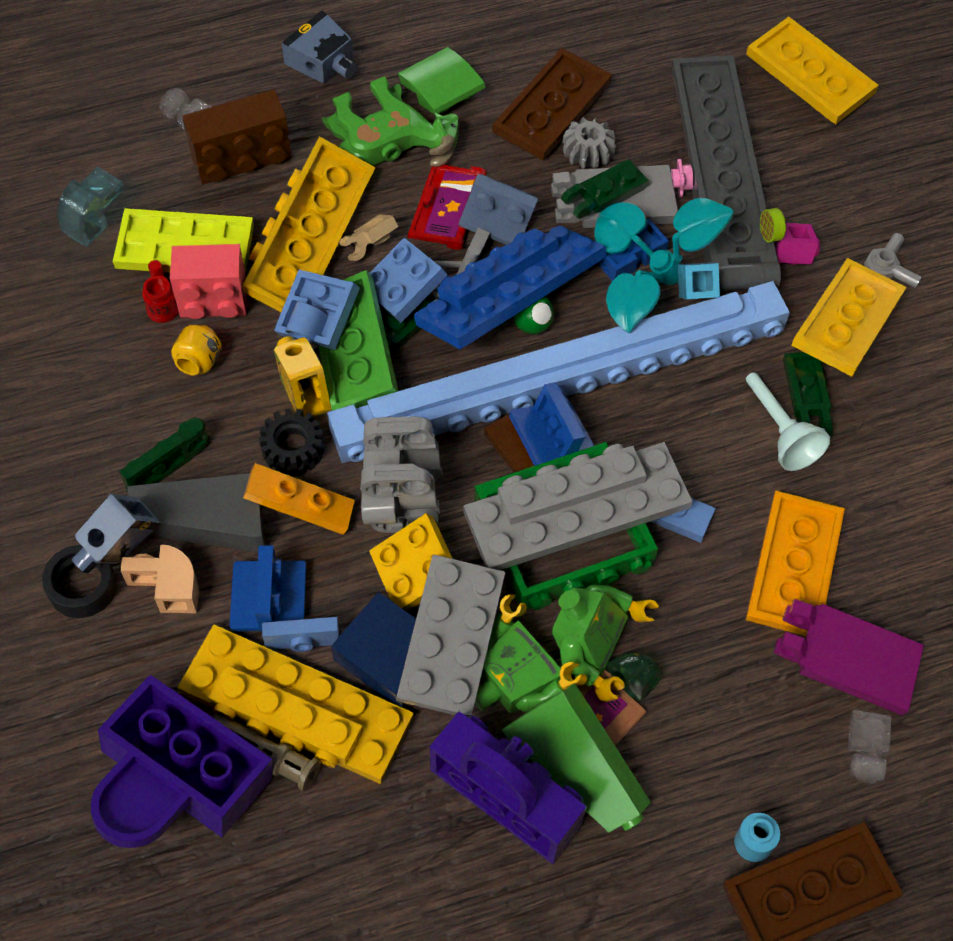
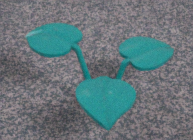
[594,198,734,333]

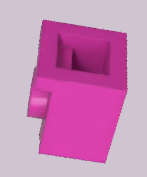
[774,223,820,265]

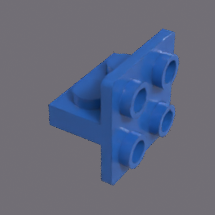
[509,382,594,466]
[230,545,306,631]

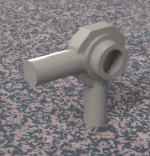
[864,233,922,289]

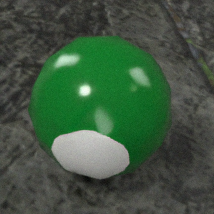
[513,296,555,335]

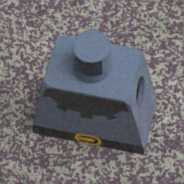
[282,10,358,83]
[72,494,161,574]

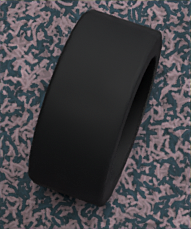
[42,545,117,619]

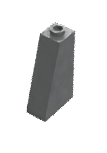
[127,473,265,552]

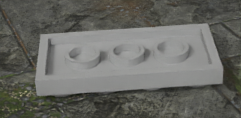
[396,554,505,717]

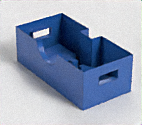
[597,219,669,281]

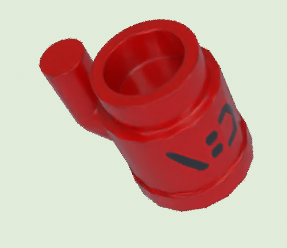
[142,260,179,323]

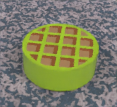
[760,208,786,243]

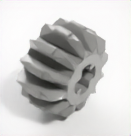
[563,117,616,169]

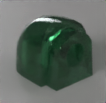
[606,651,663,702]

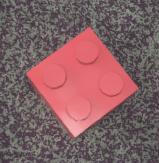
[170,244,247,319]

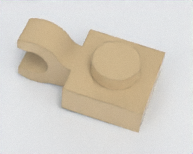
[339,214,398,261]

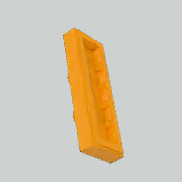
[243,463,355,535]

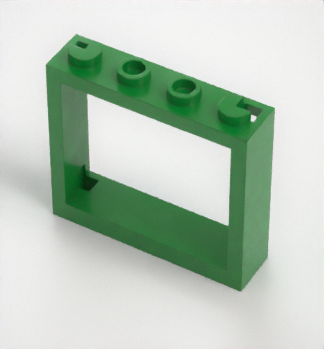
[474,442,658,610]

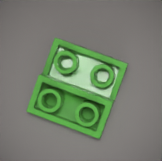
[398,47,486,115]

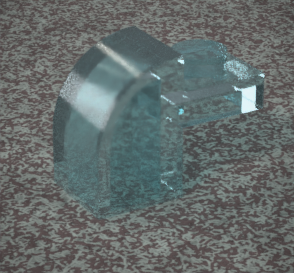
[57,166,124,247]

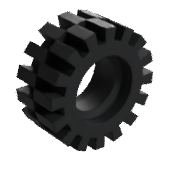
[259,408,324,476]

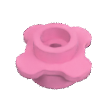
[671,159,693,197]

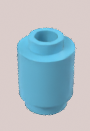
[734,813,780,862]

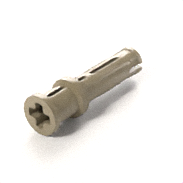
[214,713,321,792]

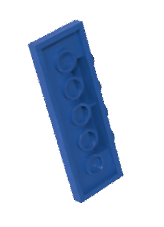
[414,225,606,350]

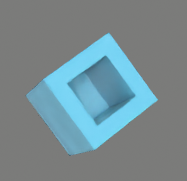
[678,262,720,299]

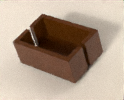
[182,89,292,185]

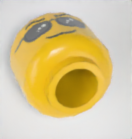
[171,325,222,375]

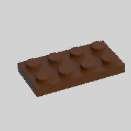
[492,47,612,161]
[722,822,904,941]

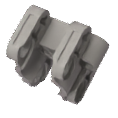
[360,416,442,533]

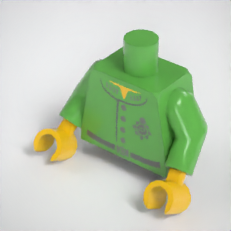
[552,585,659,702]
[475,595,587,713]

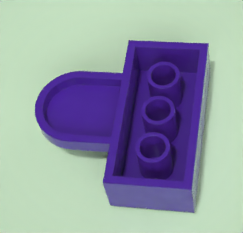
[91,675,272,848]
[430,711,587,865]

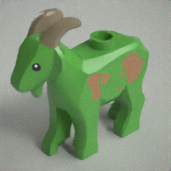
[322,76,459,167]

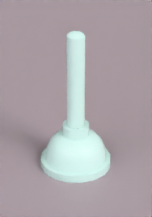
[746,372,830,471]

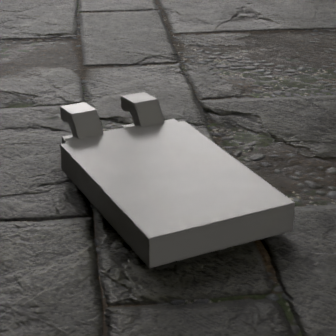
[551,165,678,228]

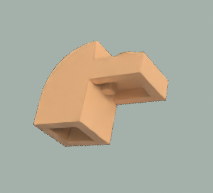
[121,545,199,613]

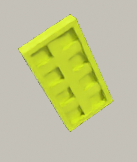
[113,208,254,273]

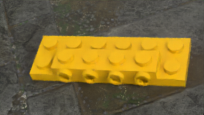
[242,136,376,312]
[177,624,414,784]

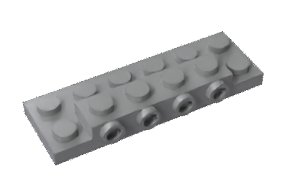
[463,442,693,570]

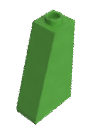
[502,683,651,832]

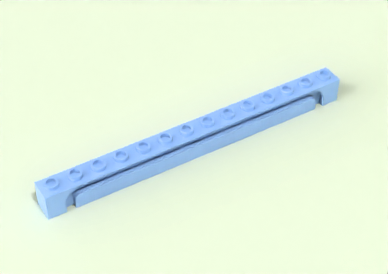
[327,281,790,464]

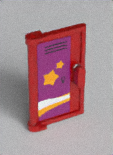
[407,165,487,250]

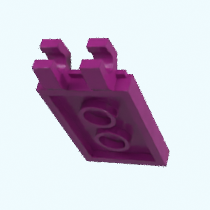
[773,599,924,715]

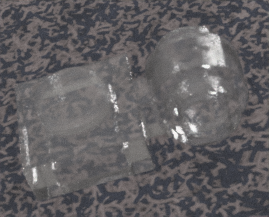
[159,88,212,129]
[848,710,892,784]

